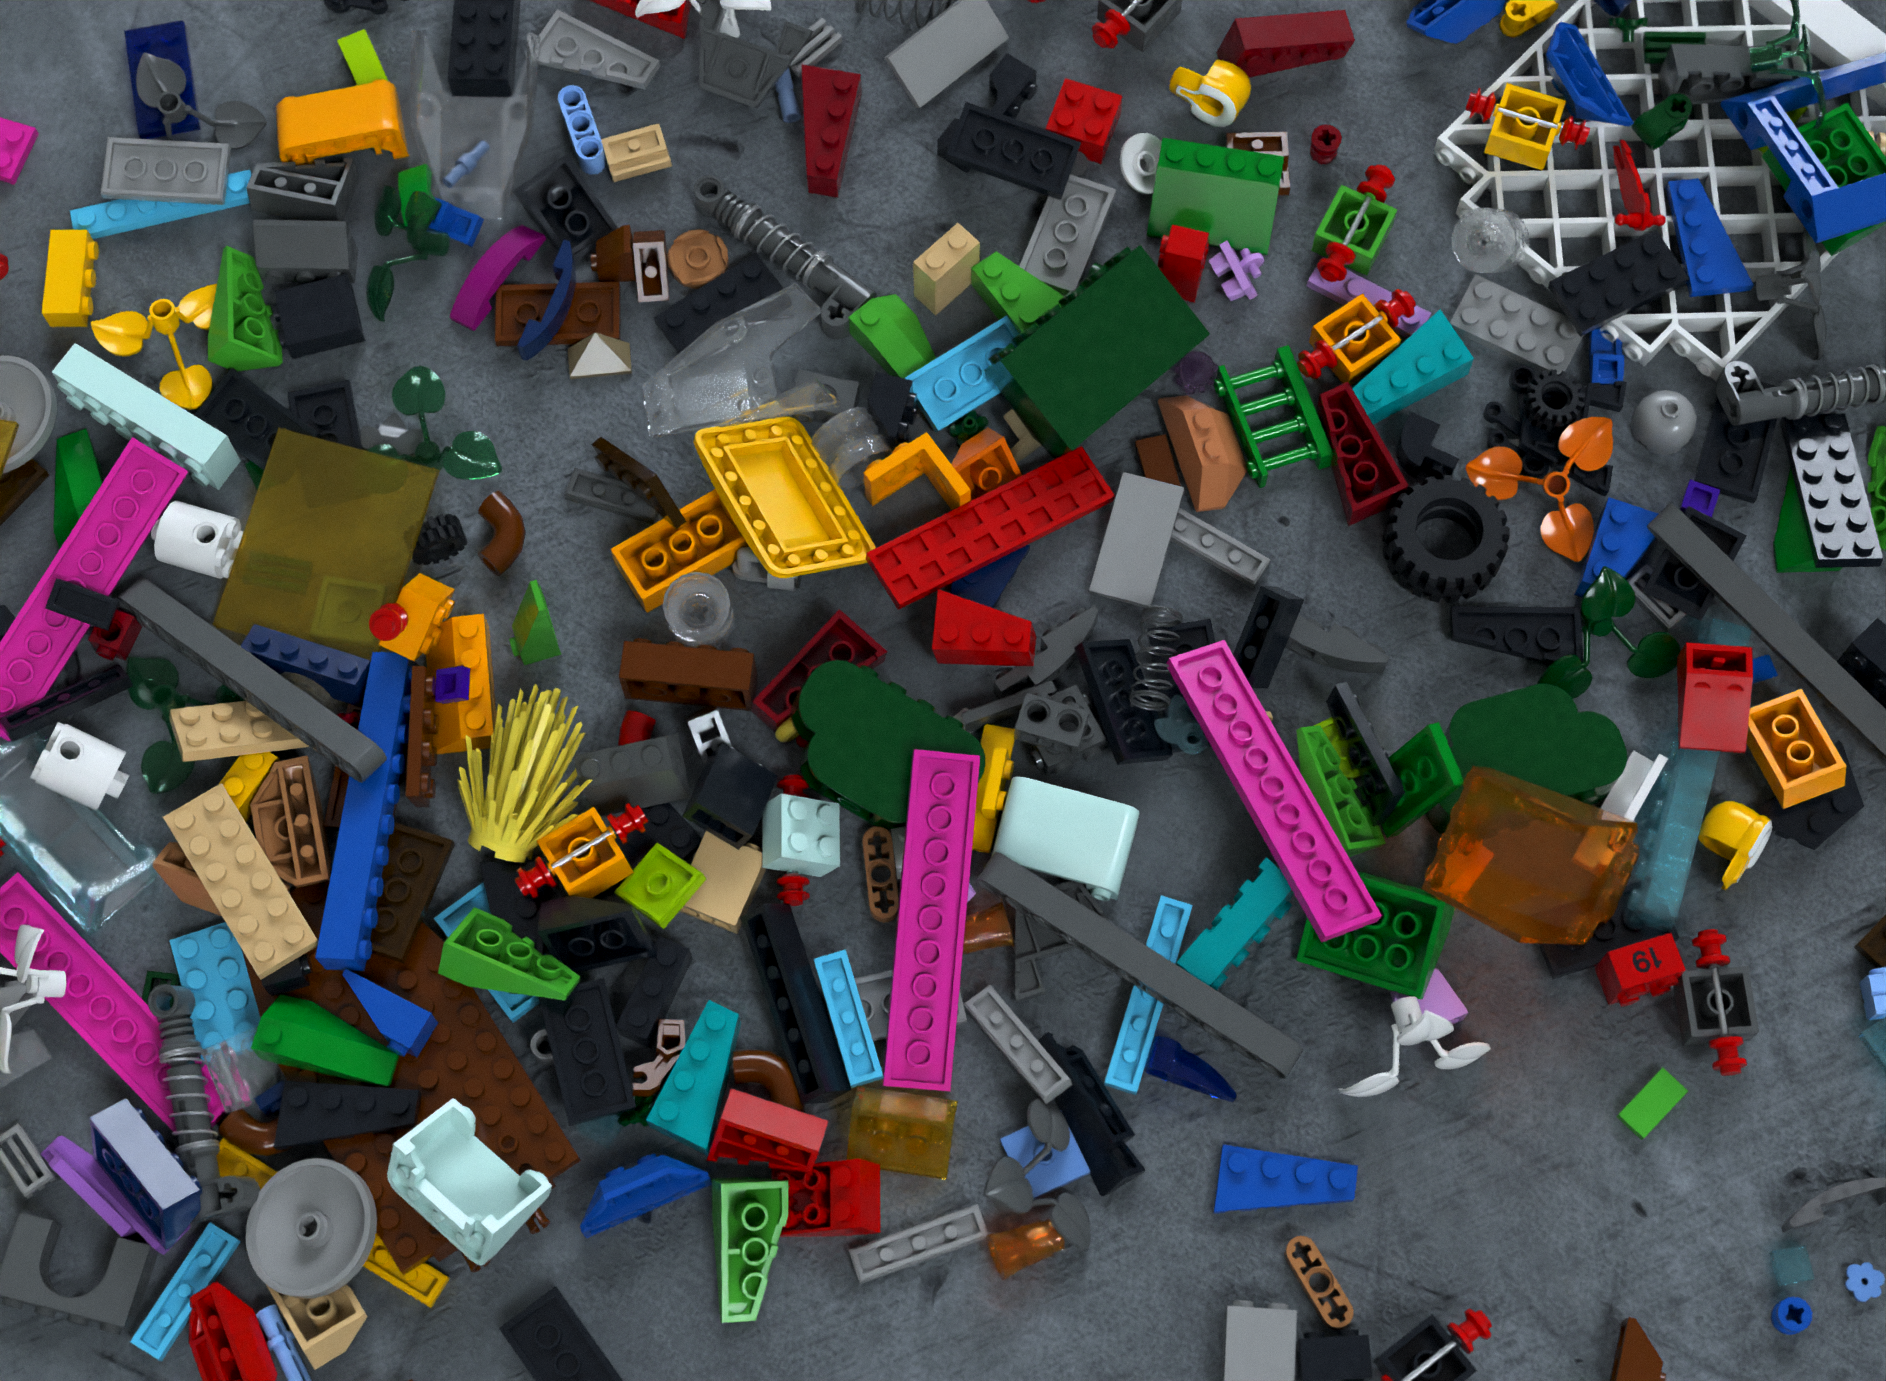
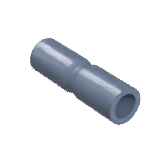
[775,67,801,123]

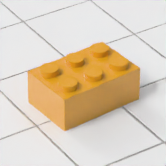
[1746,689,1846,809]

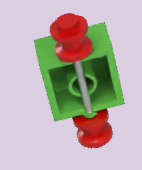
[1311,164,1397,282]

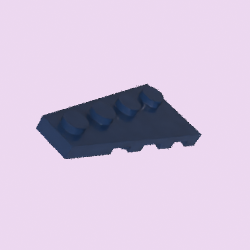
[950,545,1030,608]

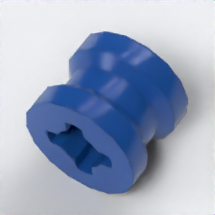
[1771,1297,1812,1335]

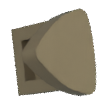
[1003,408,1042,462]

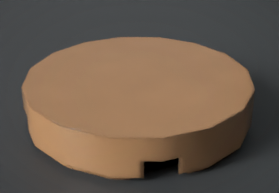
[667,229,729,289]

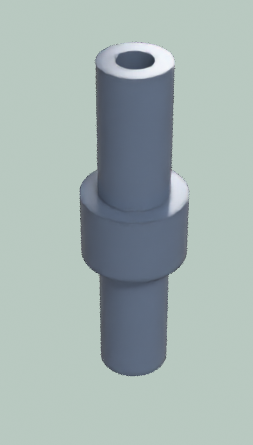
[442,140,490,188]

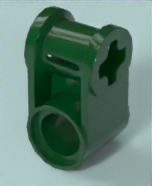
[1631,93,1692,151]

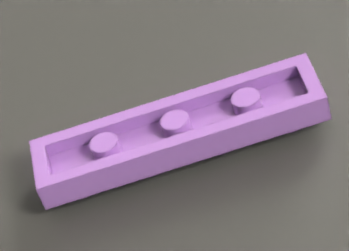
[1307,257,1431,339]

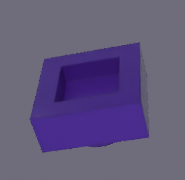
[1679,480,1720,518]
[435,666,470,704]

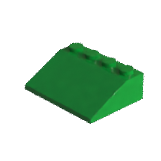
[1761,103,1886,256]
[1146,138,1284,255]
[1296,870,1457,1000]

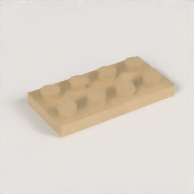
[169,701,309,762]

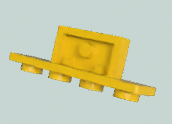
[972,724,1015,853]

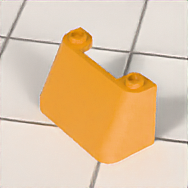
[276,79,409,165]

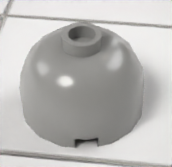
[1631,390,1697,455]

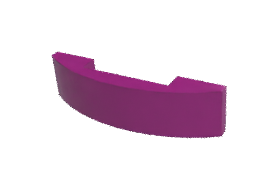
[449,225,547,331]

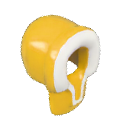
[1169,60,1251,127]
[1698,801,1773,890]

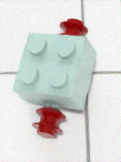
[762,775,840,906]

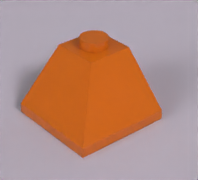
[951,427,1022,501]

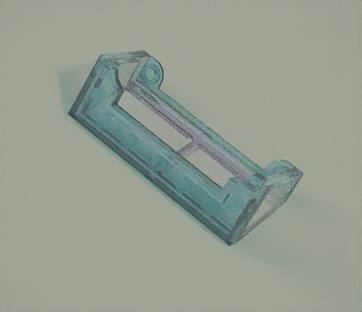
[0,731,158,935]

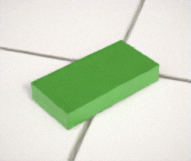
[1616,1068,1688,1140]

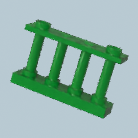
[1213,345,1333,488]

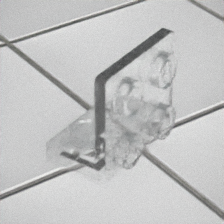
[200,1026,286,1113]

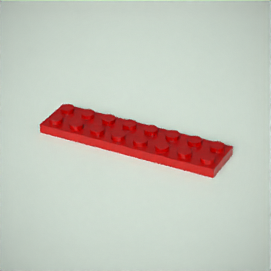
[865,446,1115,610]

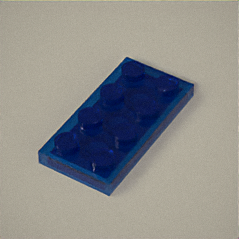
[124,20,201,139]

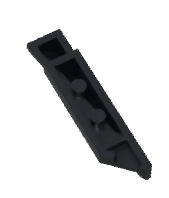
[1038,1032,1145,1196]

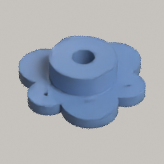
[1845,1262,1885,1302]

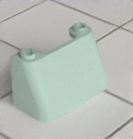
[991,776,1140,901]
[387,1098,552,1265]

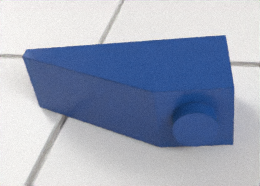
[342,969,438,1058]

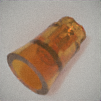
[963,901,1015,955]
[986,1218,1065,1280]

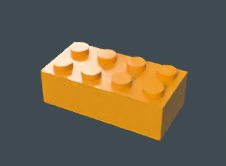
[610,489,749,613]

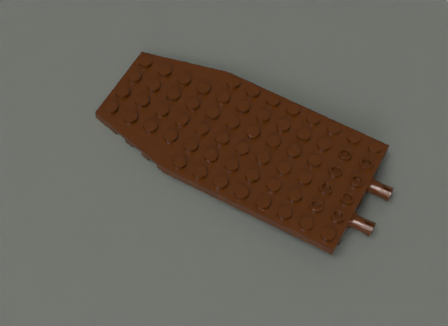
[241,867,581,1275]

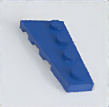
[1666,178,1754,297]
[1213,1145,1358,1214]

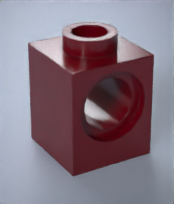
[88,610,142,661]

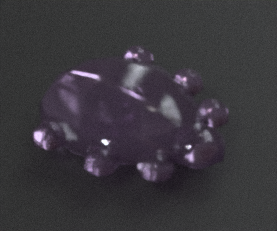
[1174,351,1219,395]

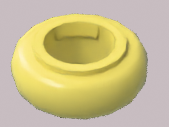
[775,717,799,742]

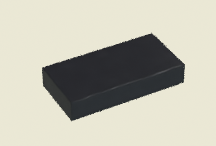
[45,578,120,631]

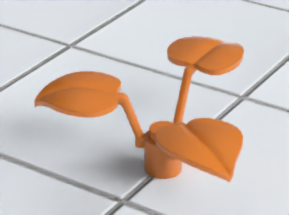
[1466,417,1613,562]

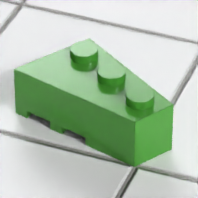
[971,252,1064,333]

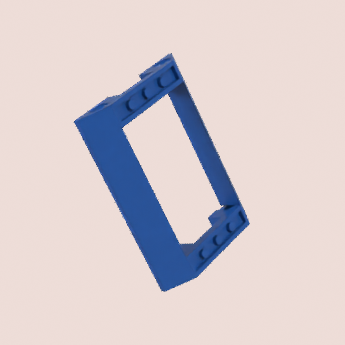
[1720,52,1886,243]

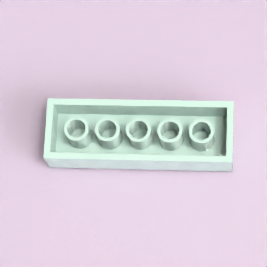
[52,343,241,490]

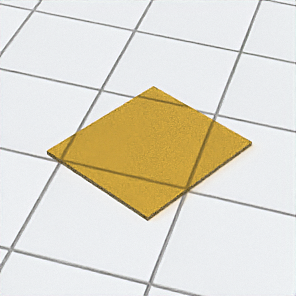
[213,428,440,662]

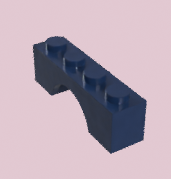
[241,624,371,708]

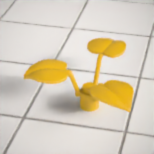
[91,284,217,410]

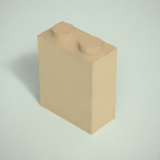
[913,223,980,315]
[680,831,766,934]

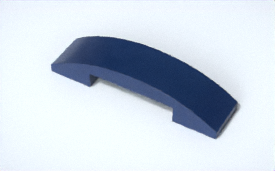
[517,239,576,361]

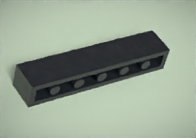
[740,904,852,1104]

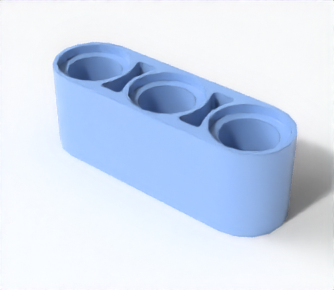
[558,85,606,175]

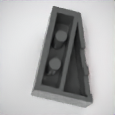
[246,158,359,221]

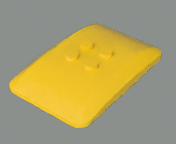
[693,416,876,578]

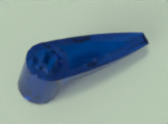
[1144,1036,1237,1102]

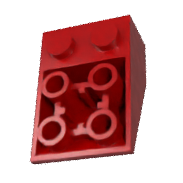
[1677,642,1753,753]
[771,1158,881,1237]

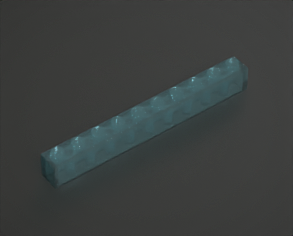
[1627,618,1752,932]

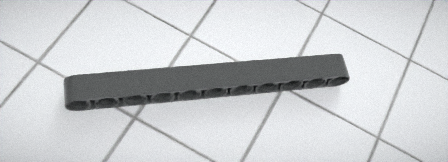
[1647,503,1886,761]
[117,577,387,783]
[976,852,1303,1079]

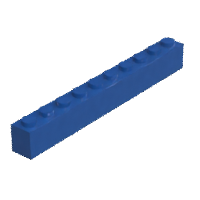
[315,652,419,971]

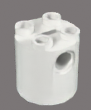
[151,500,247,579]
[30,722,130,811]

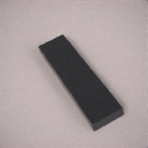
[0,664,133,742]

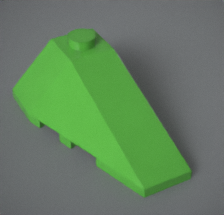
[438,907,580,1000]
[712,1177,788,1323]

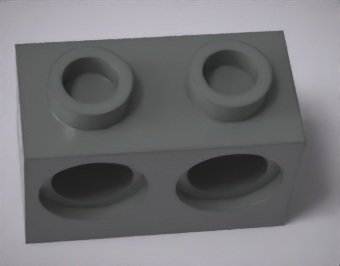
[1014,692,1089,757]

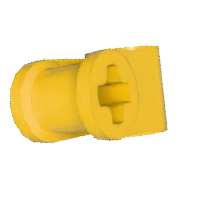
[1499,0,1558,37]

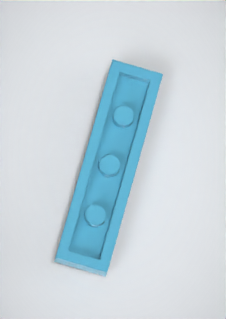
[814,949,883,1088]
[130,1222,241,1361]

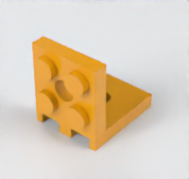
[864,432,971,510]

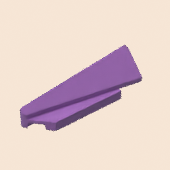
[41,1136,191,1255]

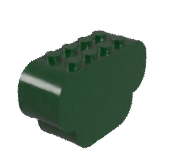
[791,660,985,830]
[1426,684,1627,839]

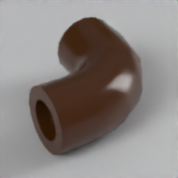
[478,491,526,576]
[733,1049,805,1113]
[218,1107,293,1156]

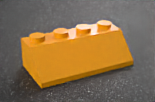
[426,613,496,755]

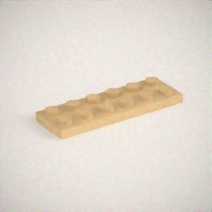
[163,783,318,980]

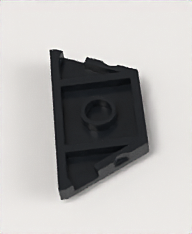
[1756,740,1864,850]

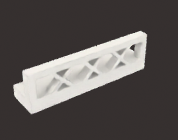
[1570,750,1668,877]

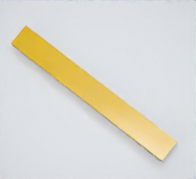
[217,1138,450,1308]

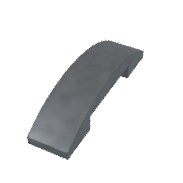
[1781,1178,1886,1233]

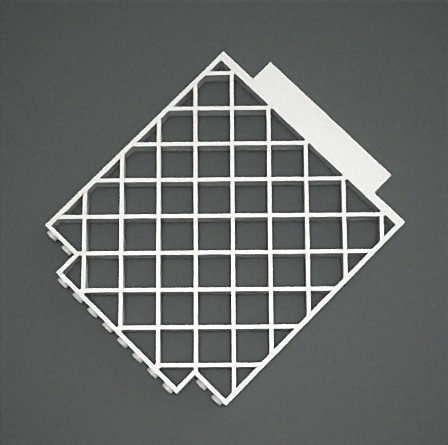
[1433,0,1886,381]

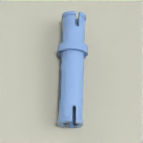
[256,1304,312,1381]

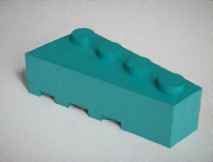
[1352,309,1474,425]
[1176,857,1293,991]
[646,1000,741,1156]

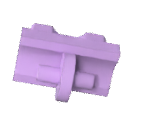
[1209,241,1264,301]

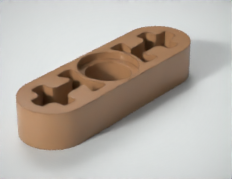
[863,827,899,923]
[1285,1236,1354,1330]

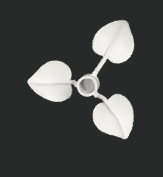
[635,0,772,38]
[0,924,66,1074]
[1338,996,1491,1097]

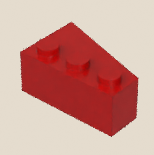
[1157,224,1209,303]
[932,589,1036,666]
[707,1088,828,1172]

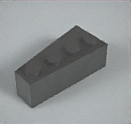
[1658,44,1792,105]

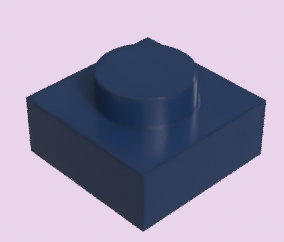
[254,1080,285,1116]

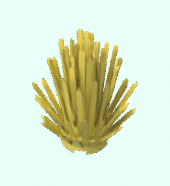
[457,684,592,863]

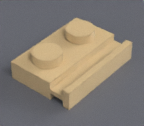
[601,123,672,182]

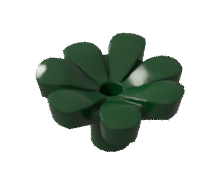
[1608,17,1649,43]
[949,410,989,448]
[616,1095,655,1127]

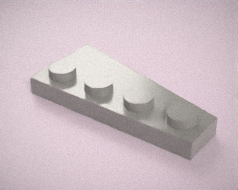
[526,10,660,90]

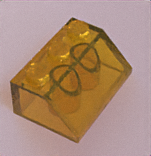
[846,1086,958,1180]

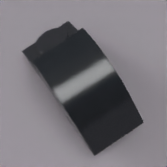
[1397,412,1459,479]

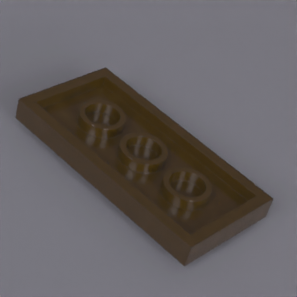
[370,822,455,964]

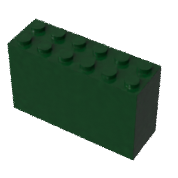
[984,245,1210,459]

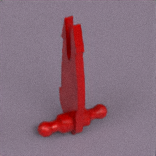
[1613,140,1666,231]

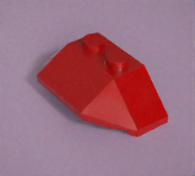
[189,1282,278,1381]

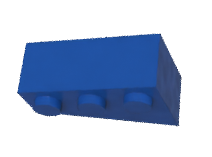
[1574,497,1658,597]

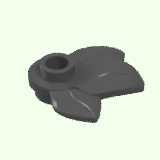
[360,413,424,471]

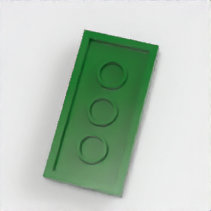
[1381,722,1465,838]

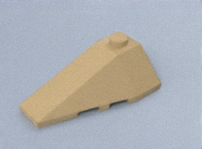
[246,1249,367,1370]

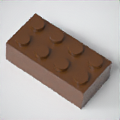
[619,638,758,711]

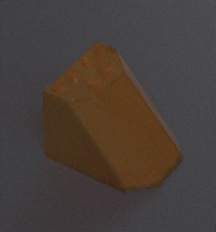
[1422,766,1640,944]

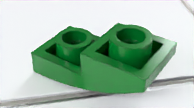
[398,163,436,228]

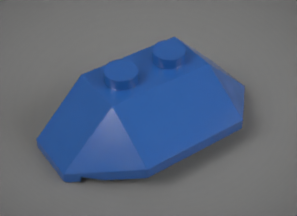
[1406,0,1506,44]
[1546,22,1634,127]
[580,1154,712,1238]

